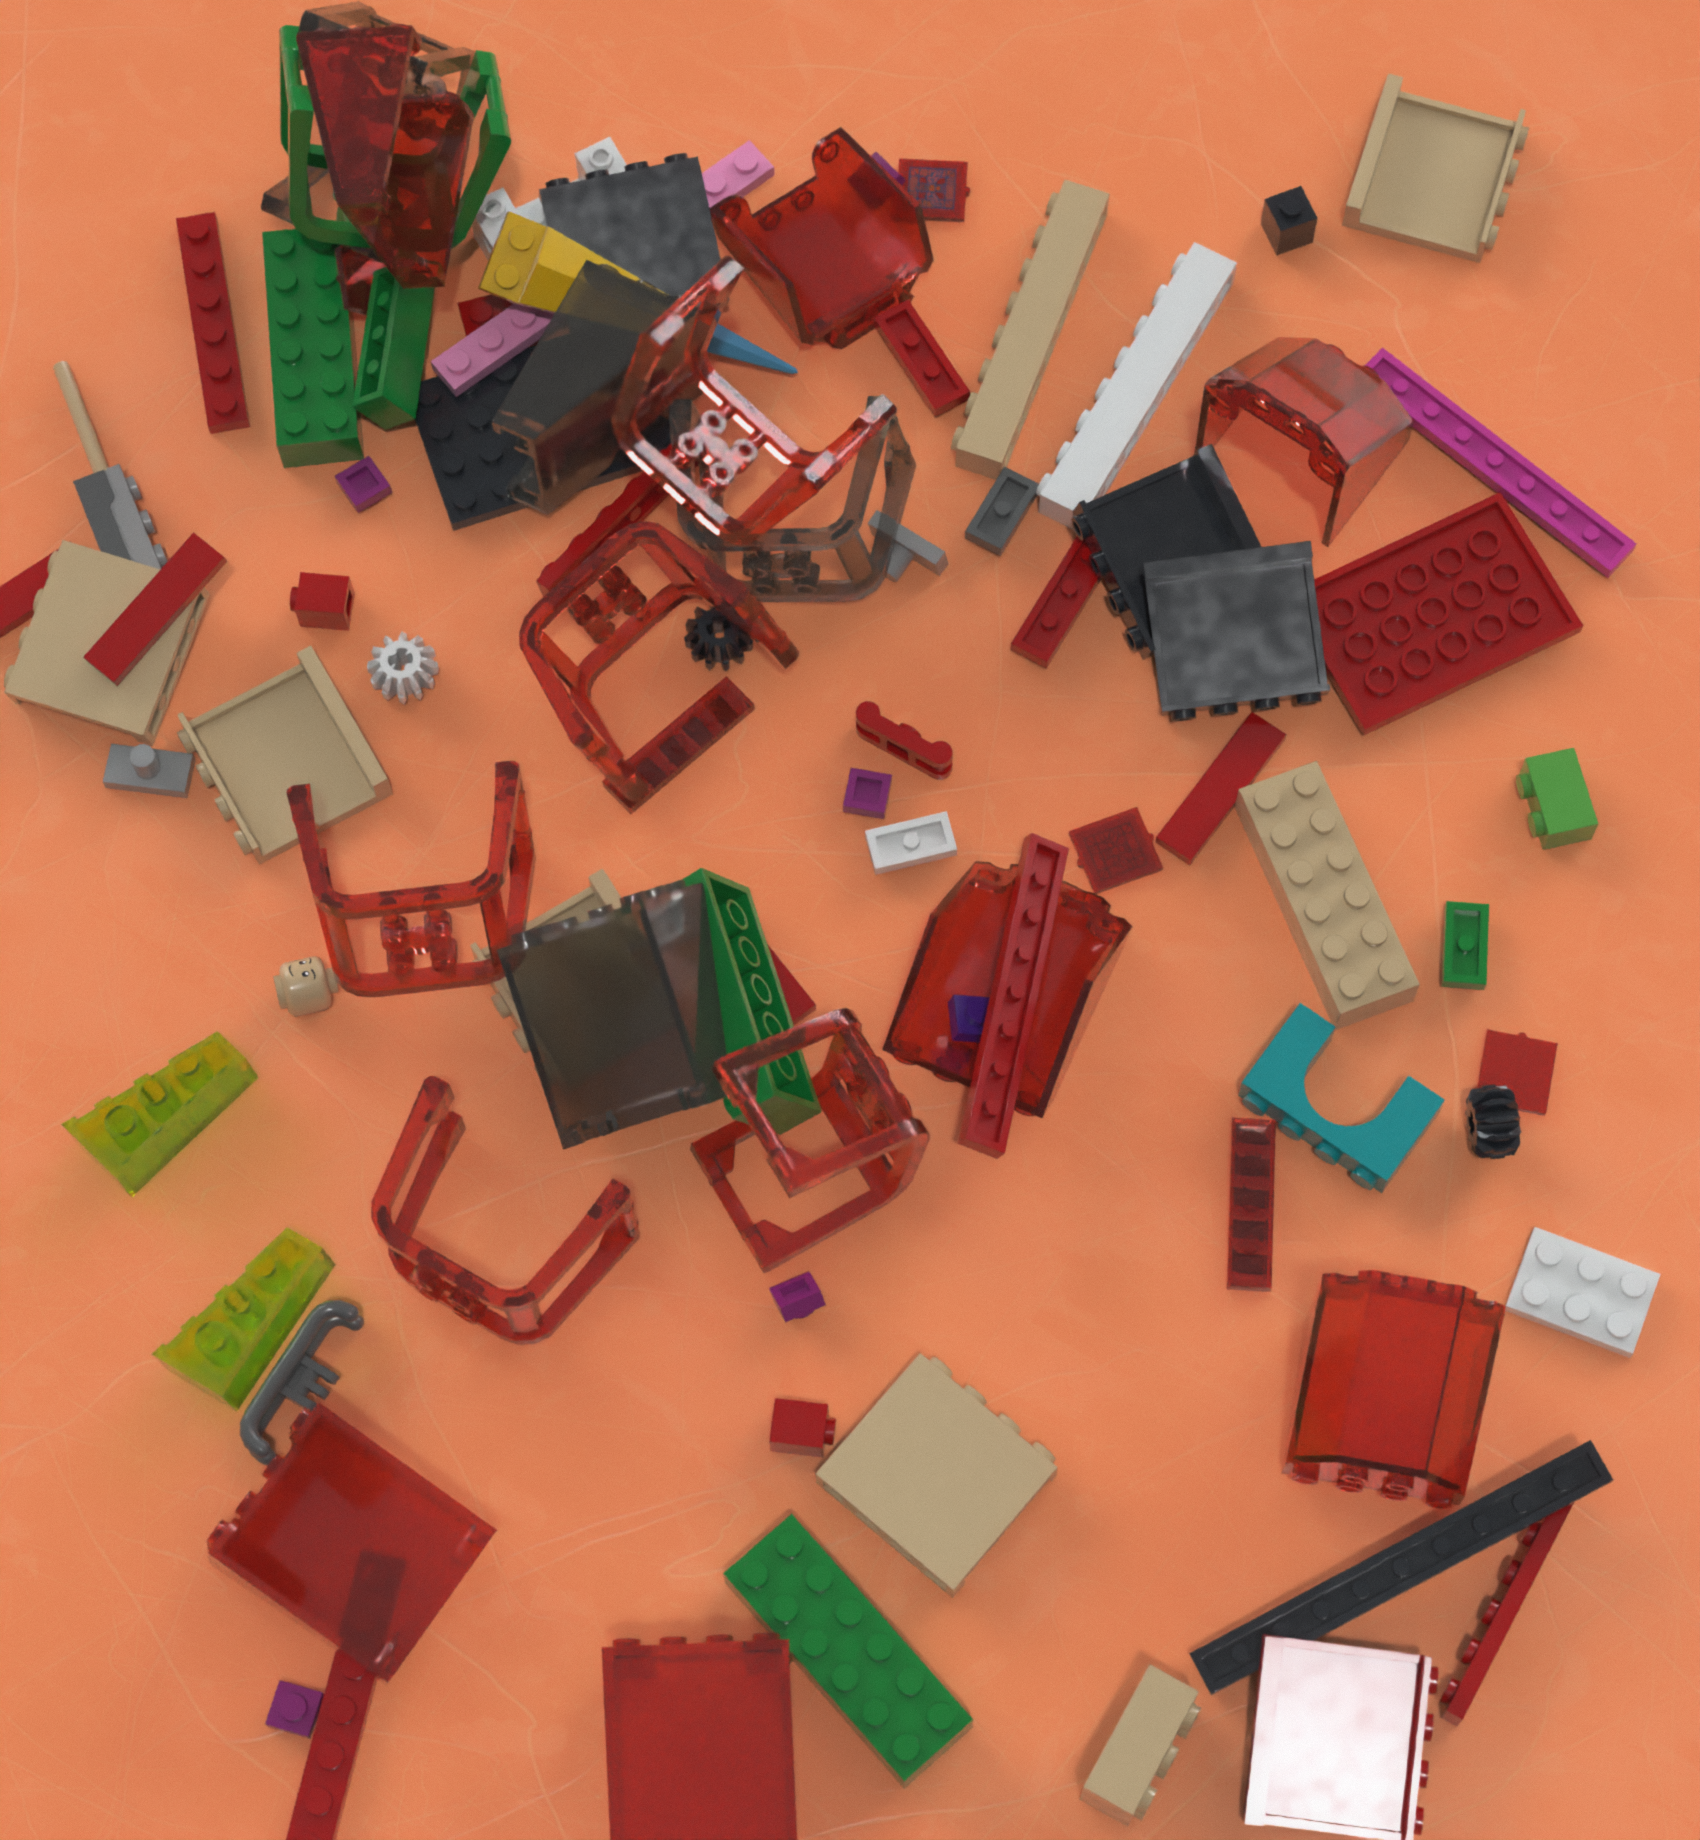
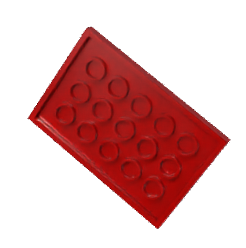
[1314,492,1584,736]

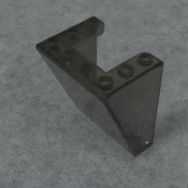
[492,260,706,515]
[497,879,732,1149]

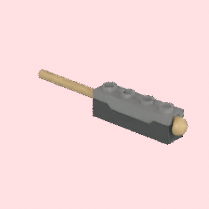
[53,361,167,569]

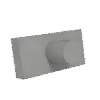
[868,510,949,582]
[103,744,196,798]

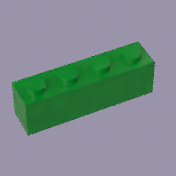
[352,259,436,430]

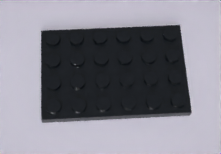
[415,329,679,531]

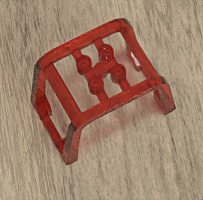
[611,256,897,545]
[519,521,799,802]
[286,761,536,998]
[690,1008,930,1273]
[371,1076,640,1345]

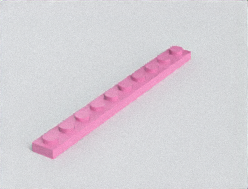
[430,140,775,397]

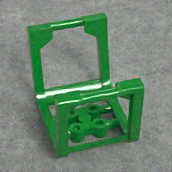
[279,25,511,254]

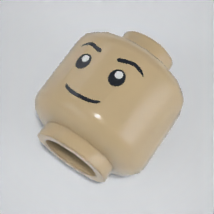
[273,956,339,1017]

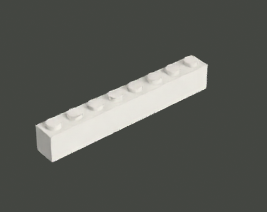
[1036,242,1237,530]

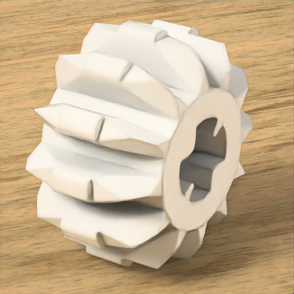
[367,631,439,704]

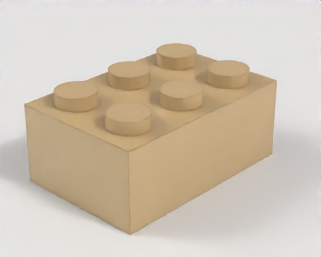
[1080,1664,1201,1827]

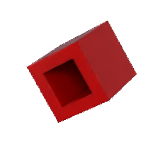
[290,572,355,631]
[769,1398,836,1458]

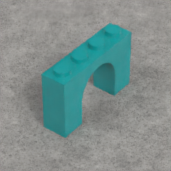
[1238,1003,1445,1193]

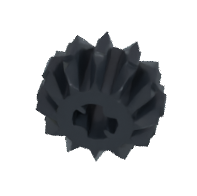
[684,599,754,672]
[1465,1084,1521,1160]

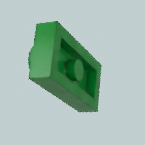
[1441,901,1489,990]

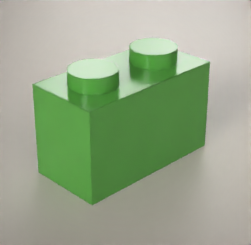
[1516,748,1598,850]

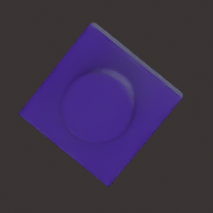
[948,995,990,1043]

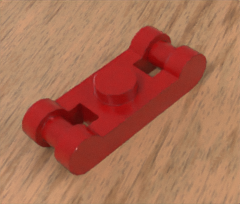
[856,701,953,780]

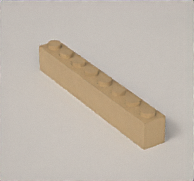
[951,179,1110,480]

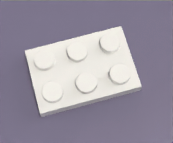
[1504,1227,1660,1358]

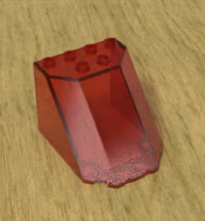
[1194,337,1414,547]
[882,861,1133,1118]
[1282,1270,1506,1509]

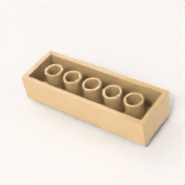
[1235,761,1420,1030]

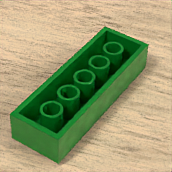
[262,228,364,468]
[661,868,822,1135]
[723,1514,973,1789]

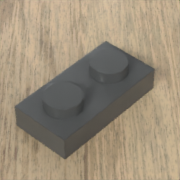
[965,467,1039,556]

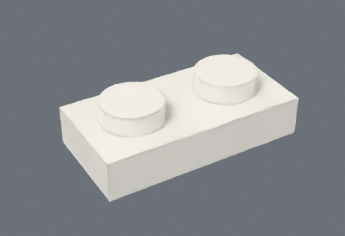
[865,811,957,875]

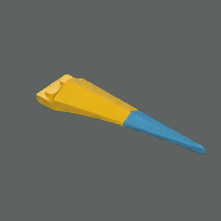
[478,211,798,374]

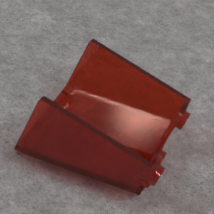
[709,127,934,349]

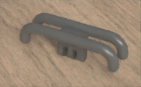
[240,1300,364,1465]

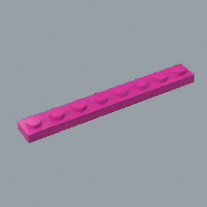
[1355,347,1637,578]

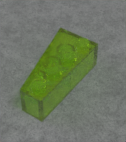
[61,1031,259,1197]
[152,1227,336,1412]

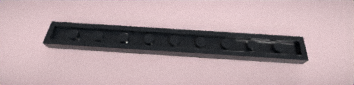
[1189,1440,1614,1696]

